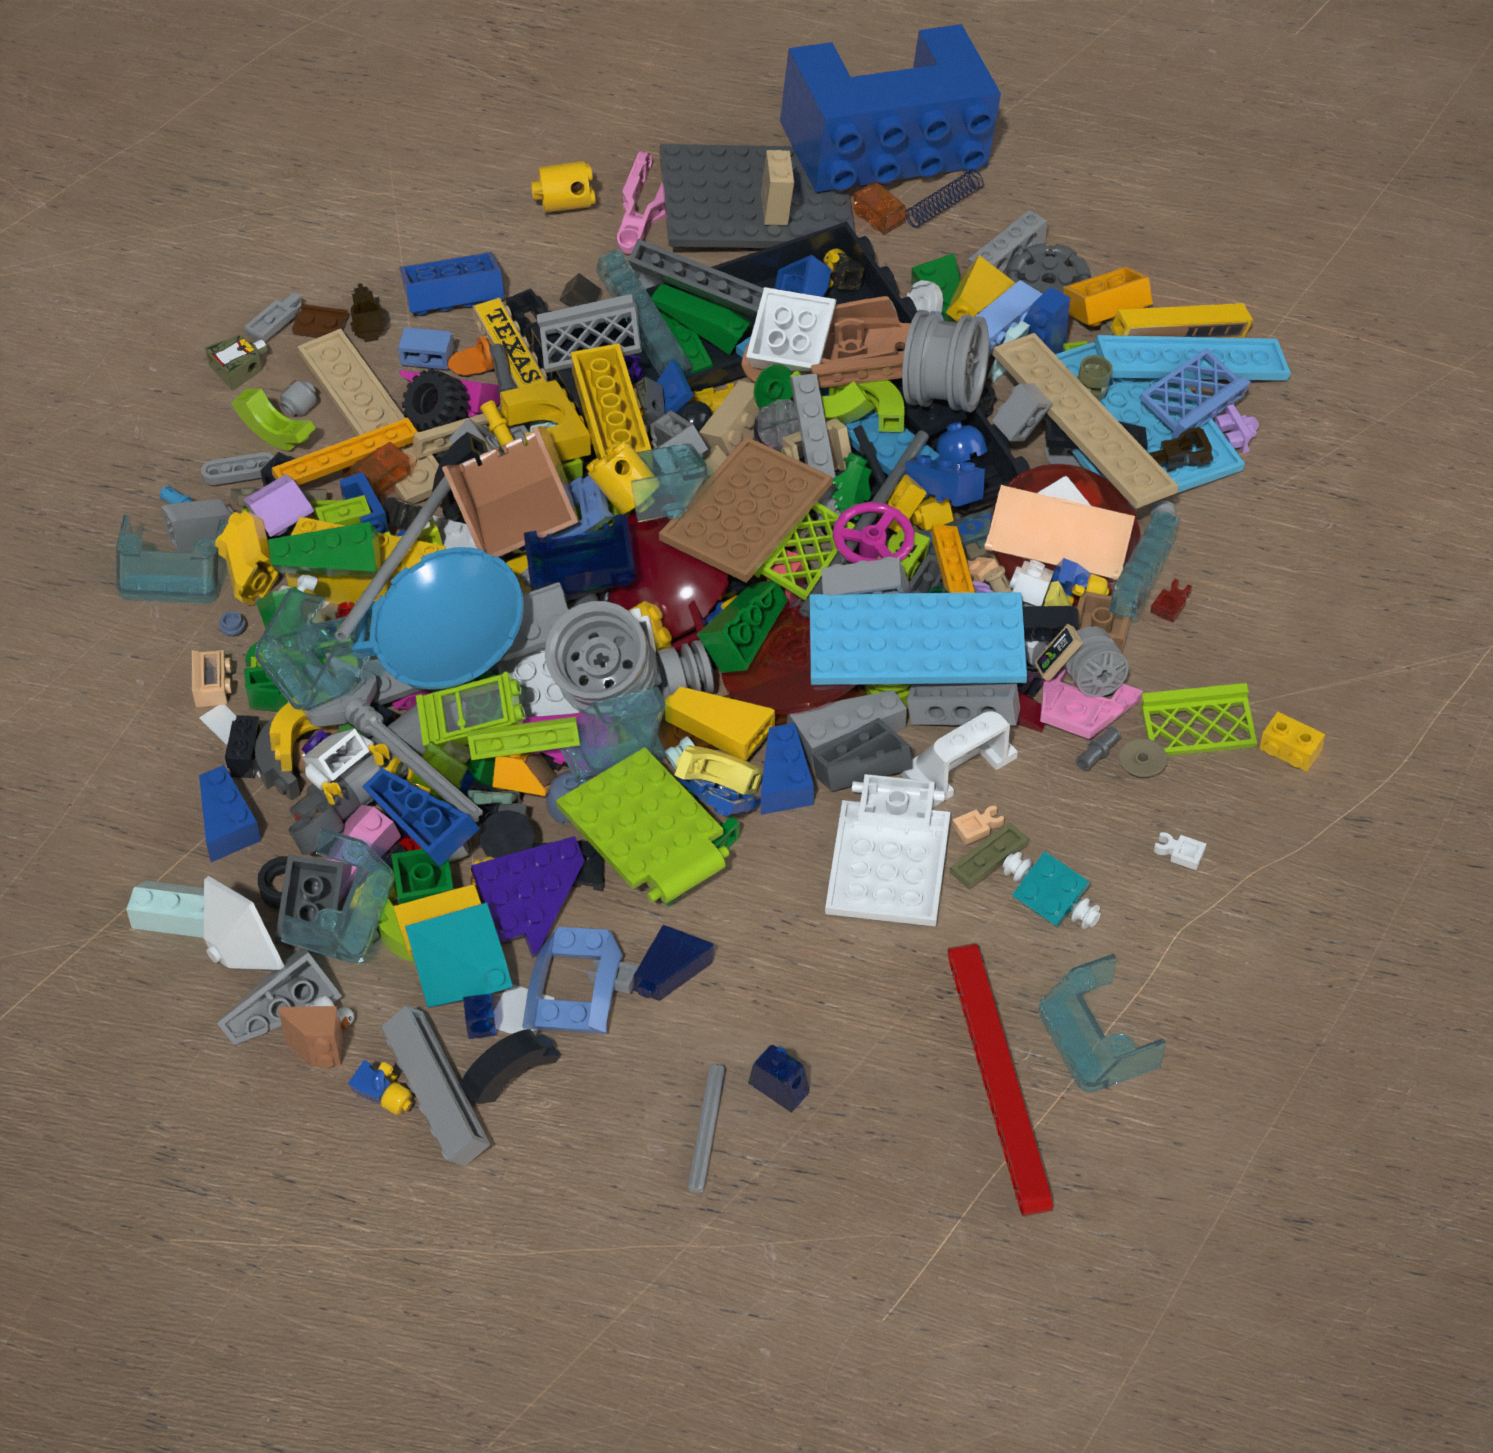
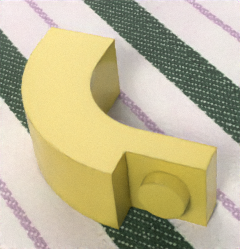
[675,745,764,795]

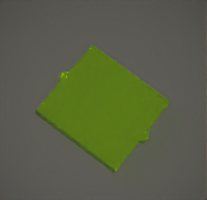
[411,741,468,804]

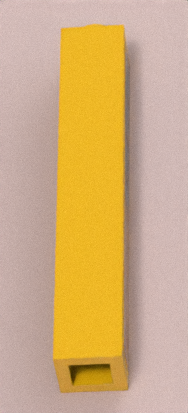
[1110,303,1253,338]

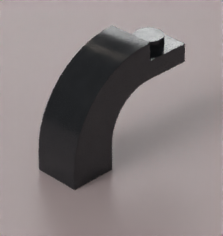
[432,432,487,524]
[459,1029,561,1104]

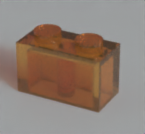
[853,181,906,235]
[351,441,411,497]

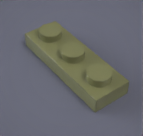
[950,822,1029,890]

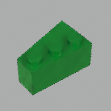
[244,658,327,712]

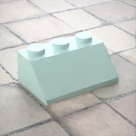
[126,880,204,938]

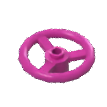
[832,502,915,564]

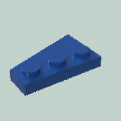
[657,359,694,414]

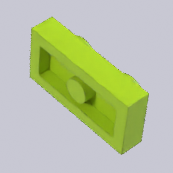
[315,495,371,526]

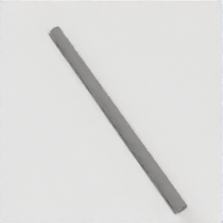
[335,476,451,642]

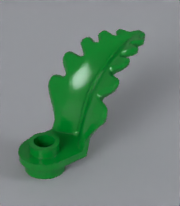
[831,452,872,521]

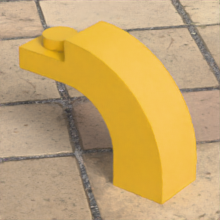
[269,691,337,771]

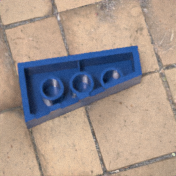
[362,768,480,867]

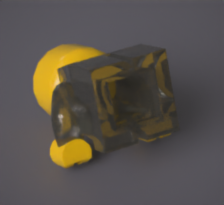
[824,249,865,290]

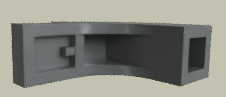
[255,717,306,801]

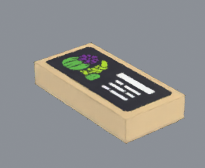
[1034,624,1083,681]

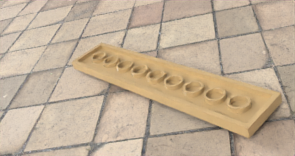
[297,329,439,507]
[993,333,1179,509]

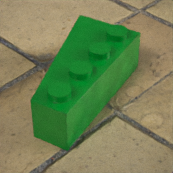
[697,581,788,673]

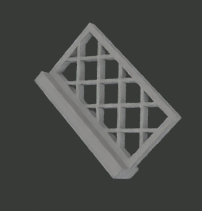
[537,294,642,373]

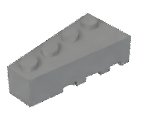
[787,690,907,768]

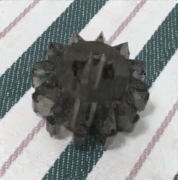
[383,497,422,530]

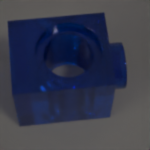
[463,993,497,1039]

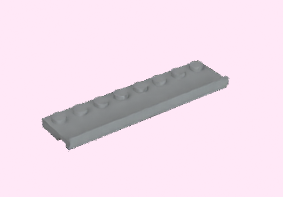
[363,583,569,705]

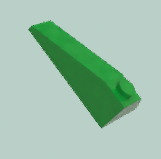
[649,283,752,355]

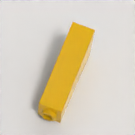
[946,255,1016,322]
[664,687,775,761]

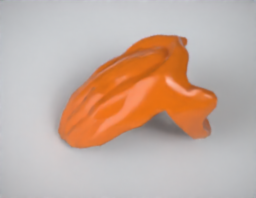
[448,336,494,376]

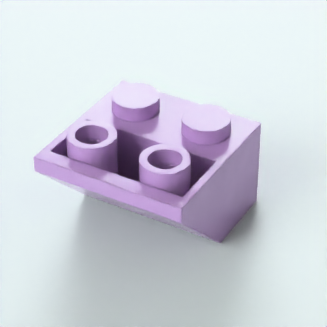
[243,474,314,537]

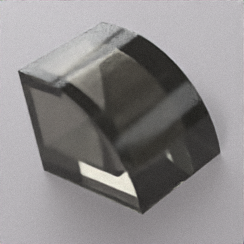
[560,273,601,307]

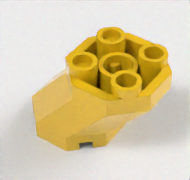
[215,511,278,605]

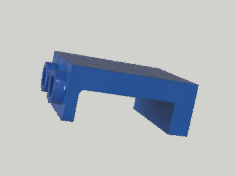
[339,472,388,534]

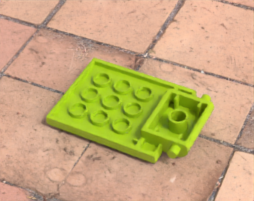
[556,747,730,904]

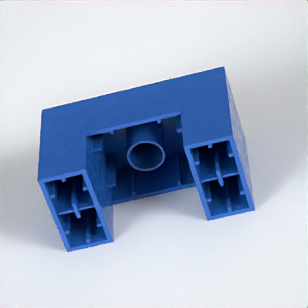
[780,24,1001,192]

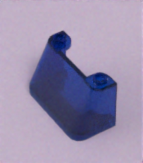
[524,514,637,594]

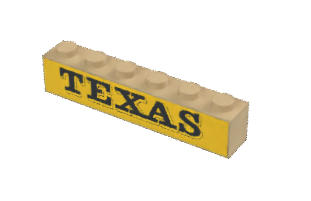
[473,297,547,388]

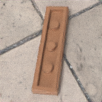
[811,354,904,388]

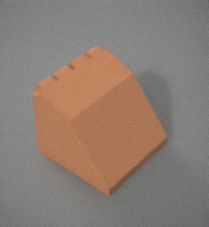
[442,426,579,557]

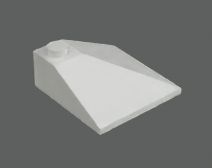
[746,287,836,371]
[203,876,285,970]

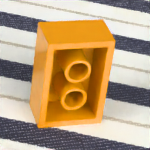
[1063,266,1153,326]

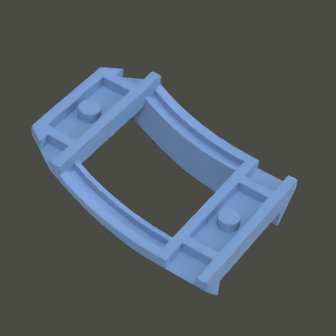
[512,475,615,554]
[522,927,623,1034]

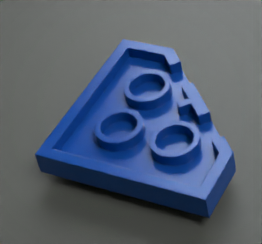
[678,778,761,816]

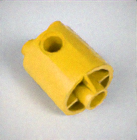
[531,161,595,213]
[586,440,660,515]

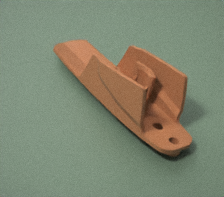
[742,296,911,383]

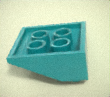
[405,902,513,1008]

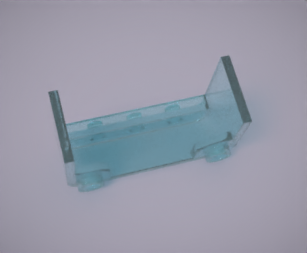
[631,443,708,522]
[116,515,227,604]
[255,589,371,711]
[281,827,395,963]
[1038,953,1165,1092]

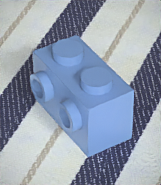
[398,327,454,370]

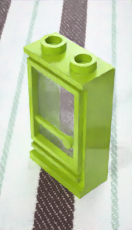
[416,671,525,754]

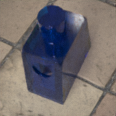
[748,1045,809,1113]

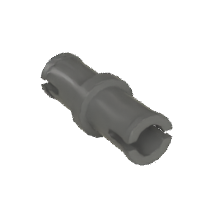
[1076,726,1121,771]

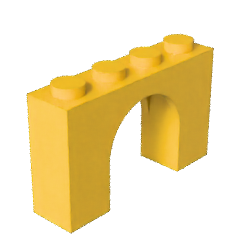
[500,380,593,461]

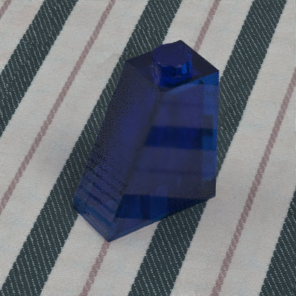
[633,925,714,1001]

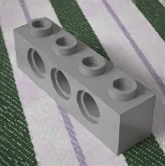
[968,210,1047,274]
[907,683,1020,726]

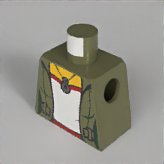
[205,335,268,391]

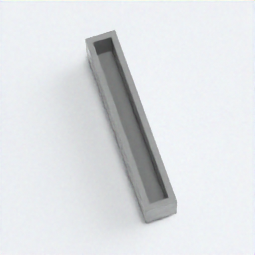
[381,1005,490,1166]

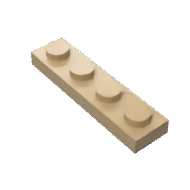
[413,408,504,459]

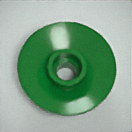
[754,364,793,413]

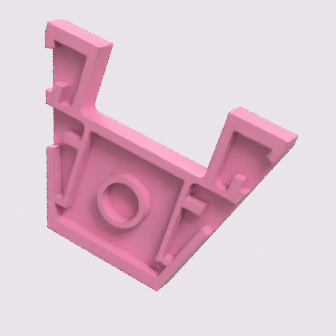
[1040,666,1143,739]

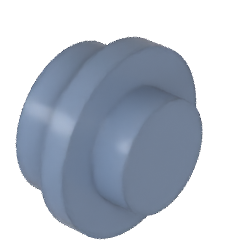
[219,611,245,636]

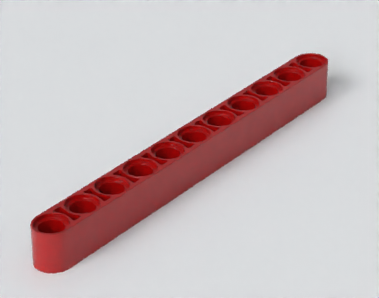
[948,943,1053,1217]

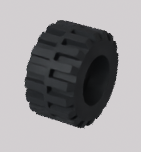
[402,369,469,431]

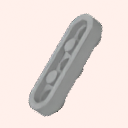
[201,452,274,485]

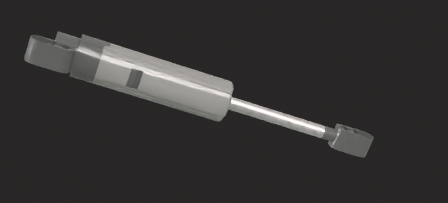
[289,586,599,854]

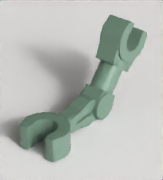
[467,790,523,804]

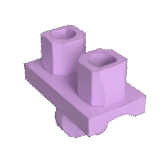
[1215,404,1259,454]

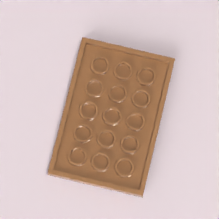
[659,436,833,583]

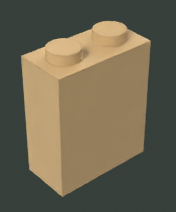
[761,150,794,225]

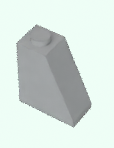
[161,499,234,556]

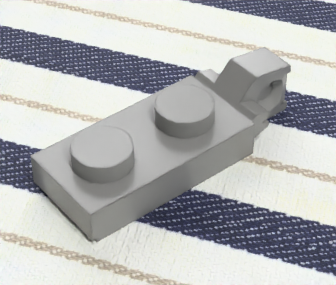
[244,292,302,342]

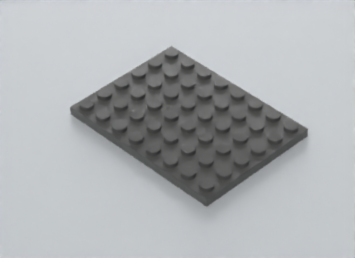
[659,144,855,248]

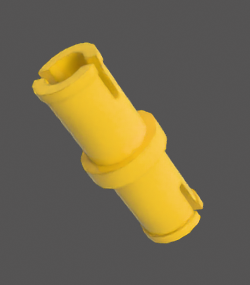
[480,401,514,451]

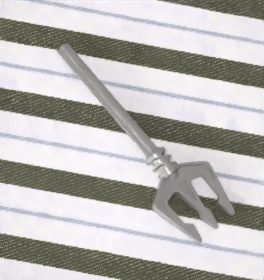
[286,653,482,822]

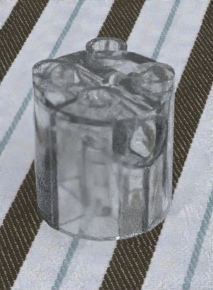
[758,399,804,458]

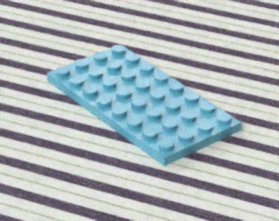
[810,592,1027,685]

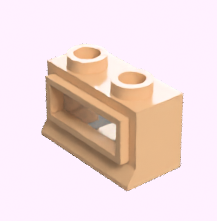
[192,650,232,707]

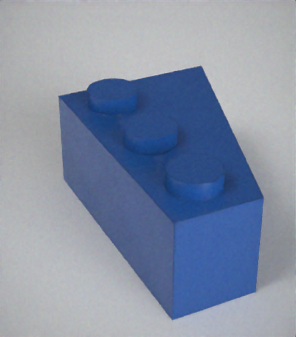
[1023,287,1070,354]
[905,455,985,506]
[761,723,814,815]
[199,765,261,862]

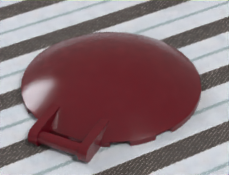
[588,495,729,652]

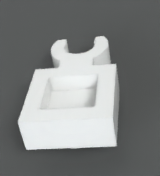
[1154,832,1206,871]

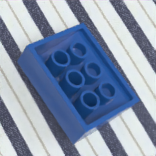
[399,252,505,315]

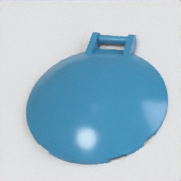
[351,547,524,689]

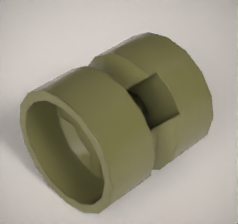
[1077,355,1112,401]

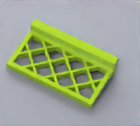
[754,502,855,600]
[1139,683,1258,756]

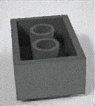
[275,855,344,951]

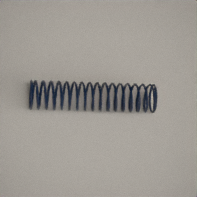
[905,169,984,228]

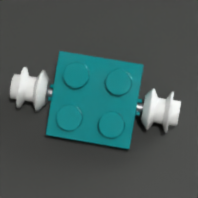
[1003,851,1101,929]

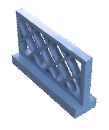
[1139,348,1251,439]

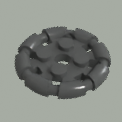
[1006,243,1092,294]

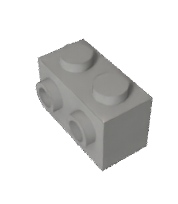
[992,383,1053,441]

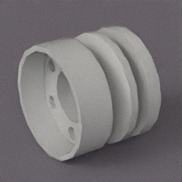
[1063,626,1129,697]
[656,640,714,699]

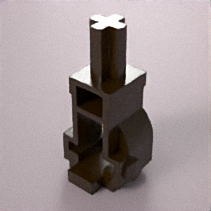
[350,283,386,342]
[1149,427,1213,471]

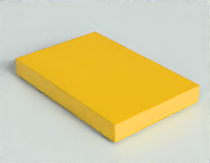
[393,884,481,956]

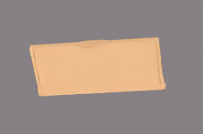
[984,485,1135,581]

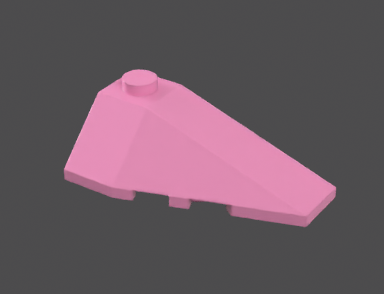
[325,805,401,903]

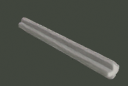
[688,1064,725,1194]

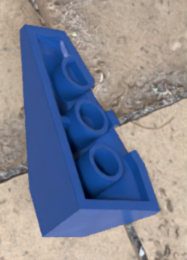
[775,255,831,297]

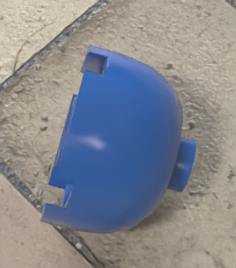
[936,422,988,464]

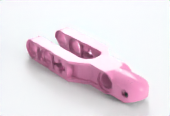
[617,151,666,254]

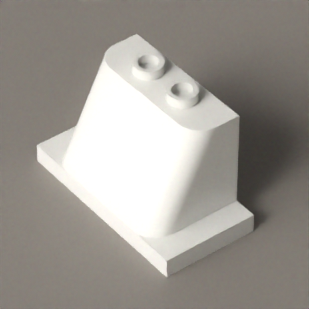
[899,712,1018,808]

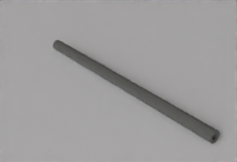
[799,431,929,617]

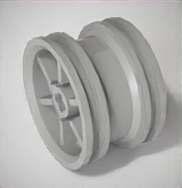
[902,310,989,412]
[545,601,657,719]

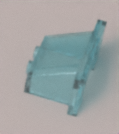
[560,687,666,783]

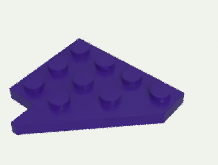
[470,836,585,958]

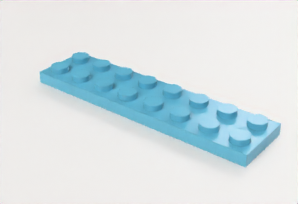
[1094,335,1291,380]

